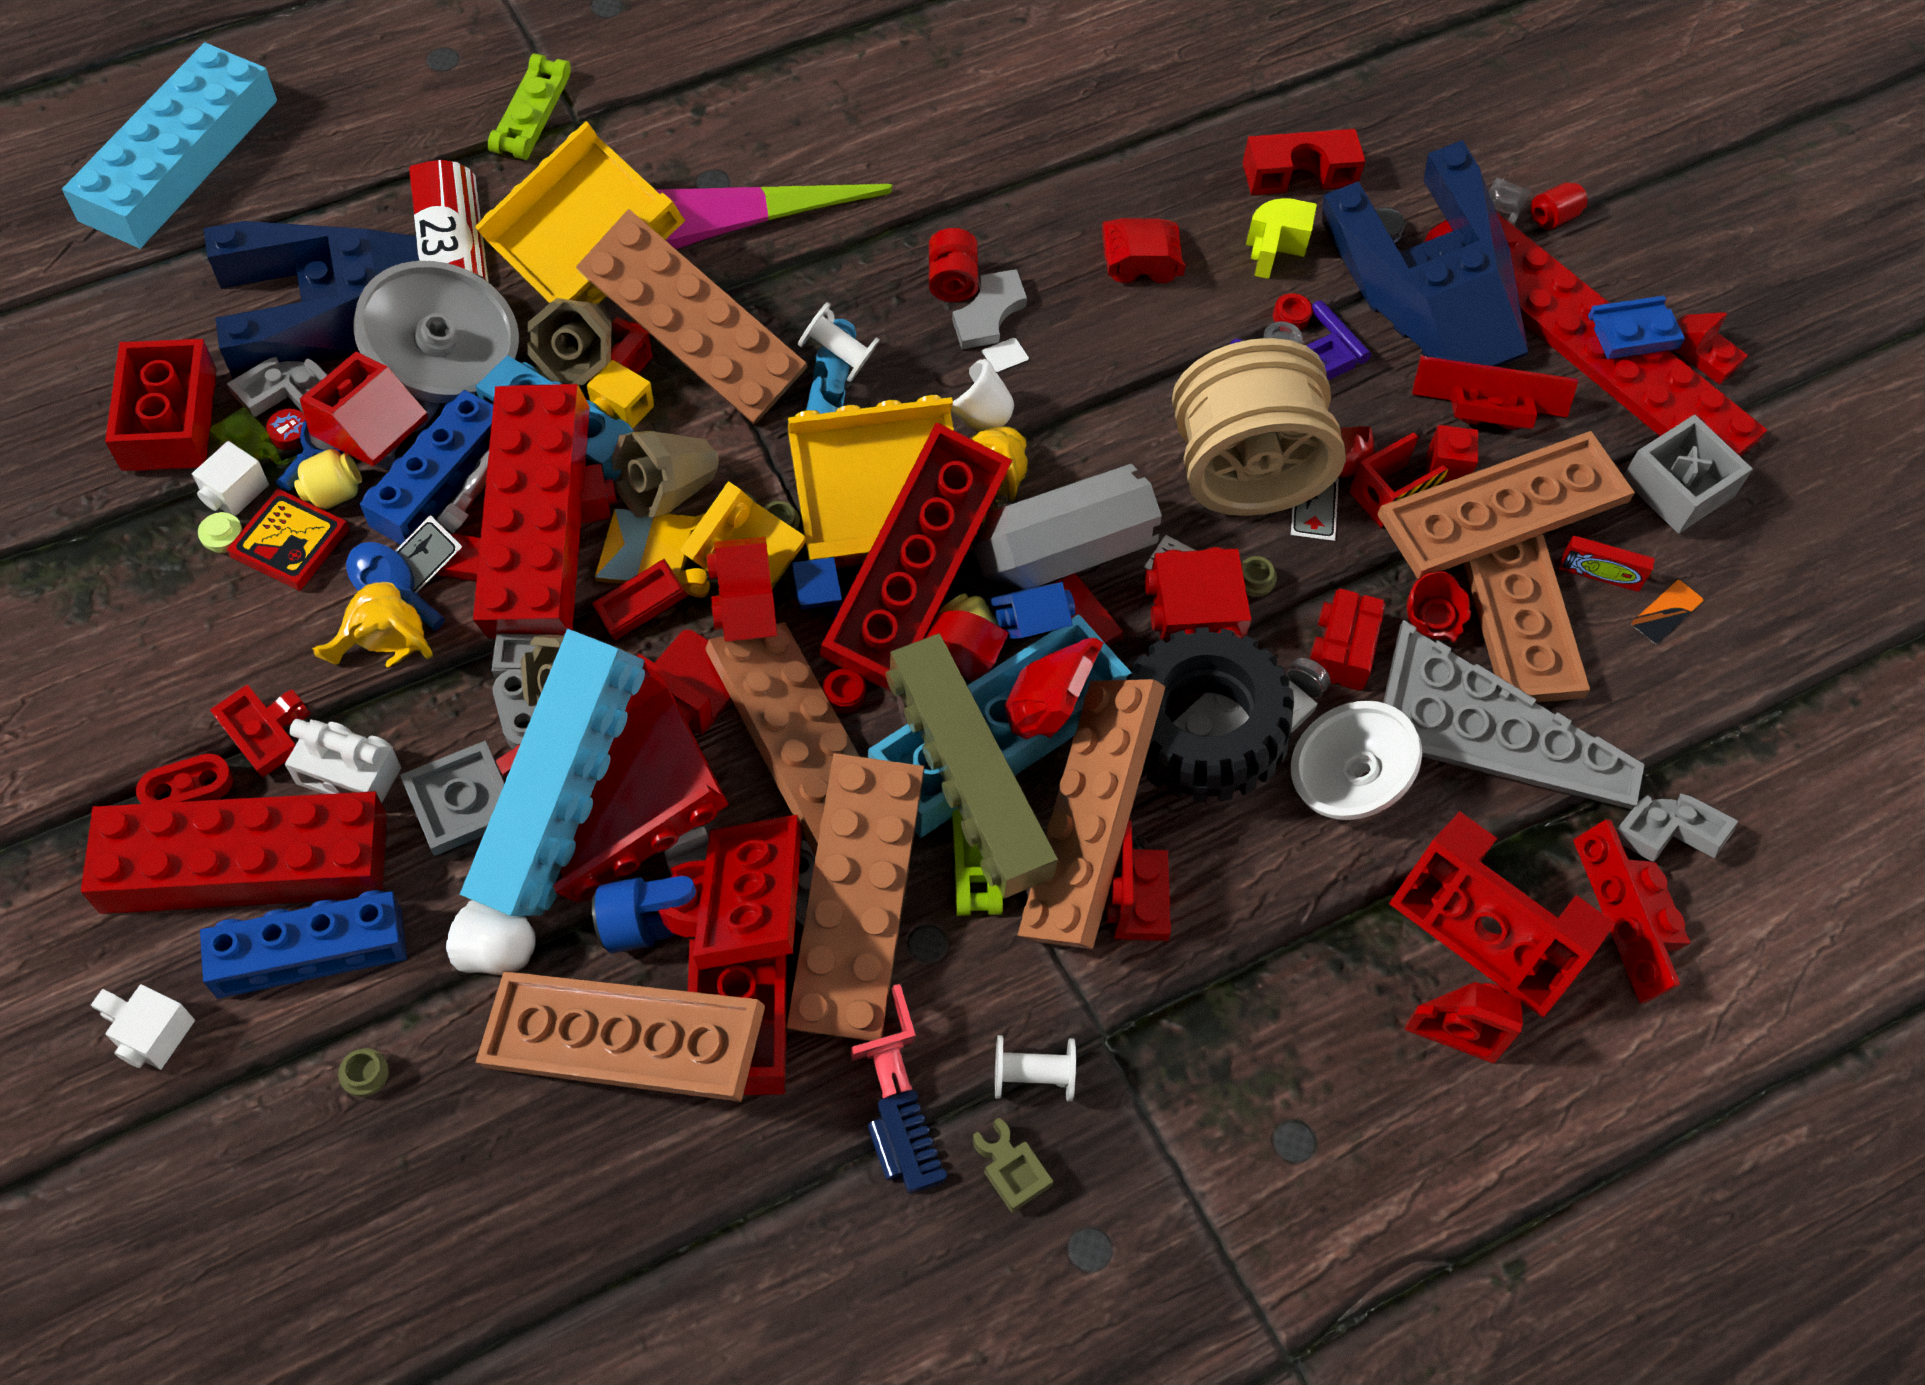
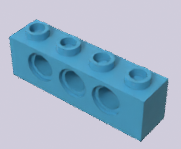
[475,355,634,482]

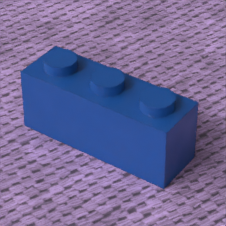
[985,582,1075,639]

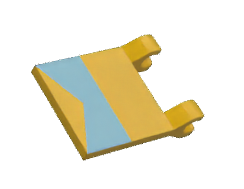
[595,509,710,598]

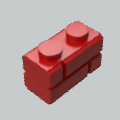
[1309,588,1386,691]

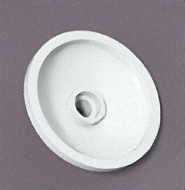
[1291,701,1422,820]

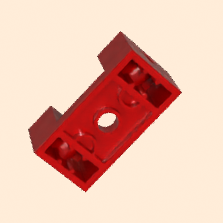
[1389,811,1615,1018]

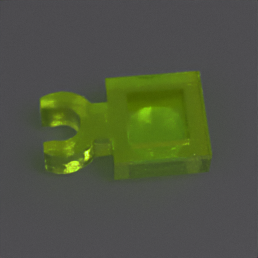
[209,407,281,465]

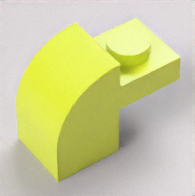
[1246,198,1317,279]

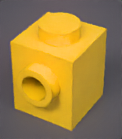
[587,360,654,429]

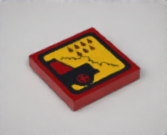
[227,488,350,591]

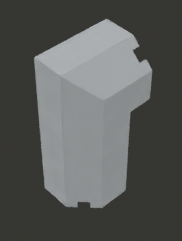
[972,463,1162,592]

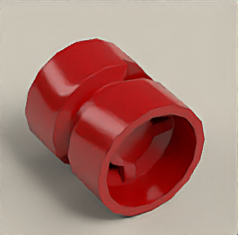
[929,228,978,302]

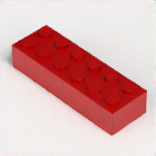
[473,384,590,639]
[820,422,1013,692]
[81,791,387,914]

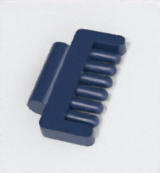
[867,1090,947,1194]

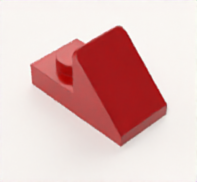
[1673,312,1748,385]

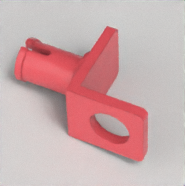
[850,984,916,1099]

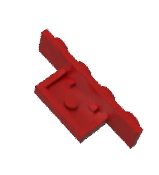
[1412,356,1578,430]
[1573,819,1691,1003]

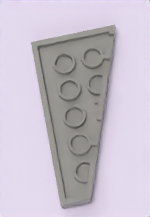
[1383,620,1645,809]

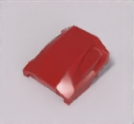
[1102,218,1186,283]
[1004,637,1104,740]

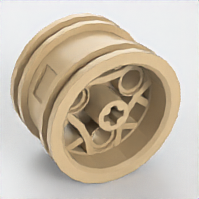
[1172,338,1346,516]

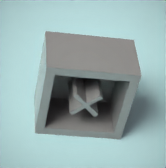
[1623,414,1753,534]

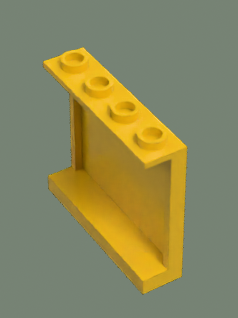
[475,121,685,304]
[788,395,973,569]

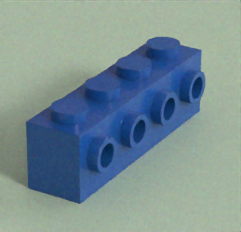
[360,390,493,545]
[200,890,408,999]

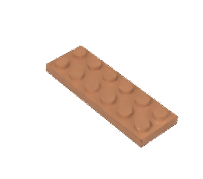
[576,209,808,425]
[1378,431,1635,580]
[1463,534,1590,703]
[705,622,860,857]
[1017,679,1166,949]
[786,753,925,1042]
[475,971,765,1102]

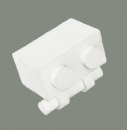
[285,719,401,803]

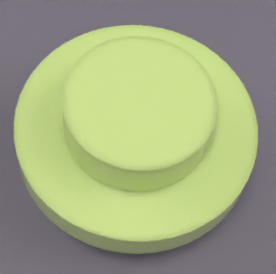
[198,512,242,553]

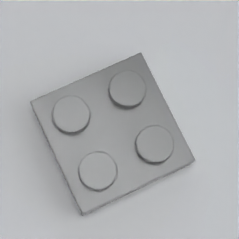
[400,740,504,856]

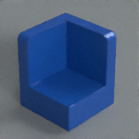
[792,557,842,620]

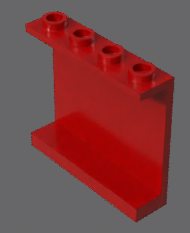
[496,662,729,903]

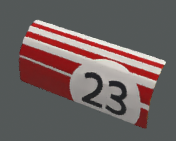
[409,160,488,282]

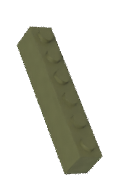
[886,633,1058,899]

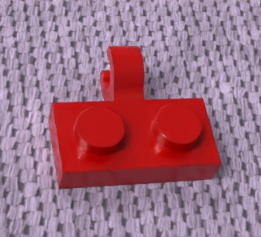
[210,684,311,778]

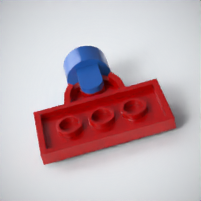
[592,814,802,970]

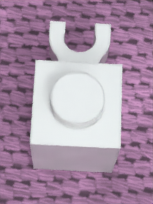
[91,984,195,1070]

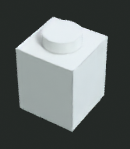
[192,441,269,516]

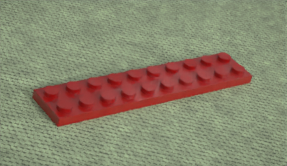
[1425,212,1768,457]

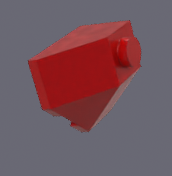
[1405,982,1523,1064]

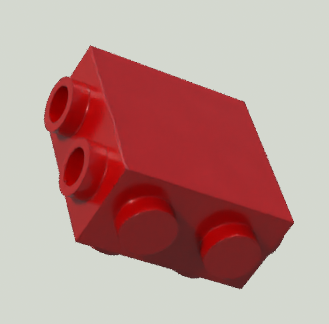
[1145,547,1252,643]

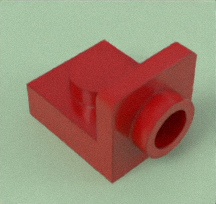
[611,317,652,374]

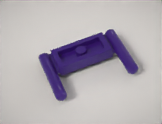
[1230,300,1372,380]

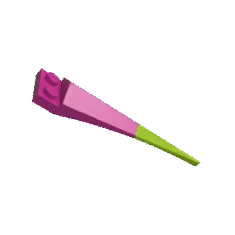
[656,184,893,249]

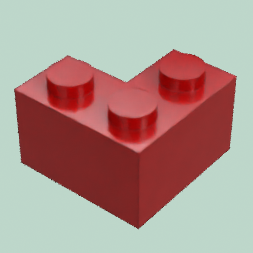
[706,536,777,642]

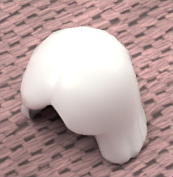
[951,359,1014,432]
[446,900,536,975]

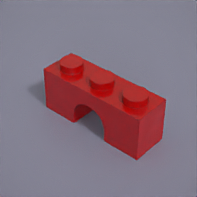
[1242,129,1366,195]

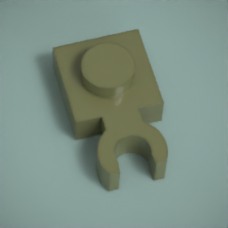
[973,1118,1053,1213]

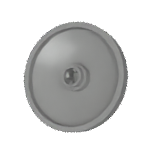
[354,261,519,404]

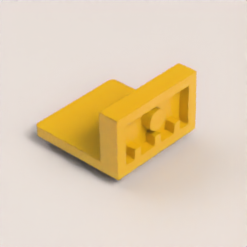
[679,481,807,589]

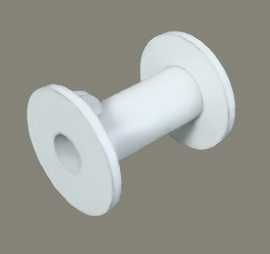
[798,302,880,382]
[995,1035,1076,1102]

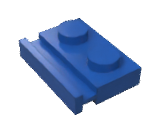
[1588,295,1685,359]

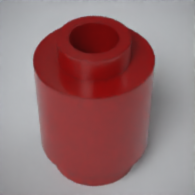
[1531,182,1588,230]

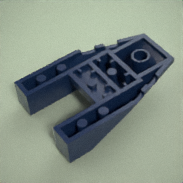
[1321,140,1528,367]
[203,221,419,379]

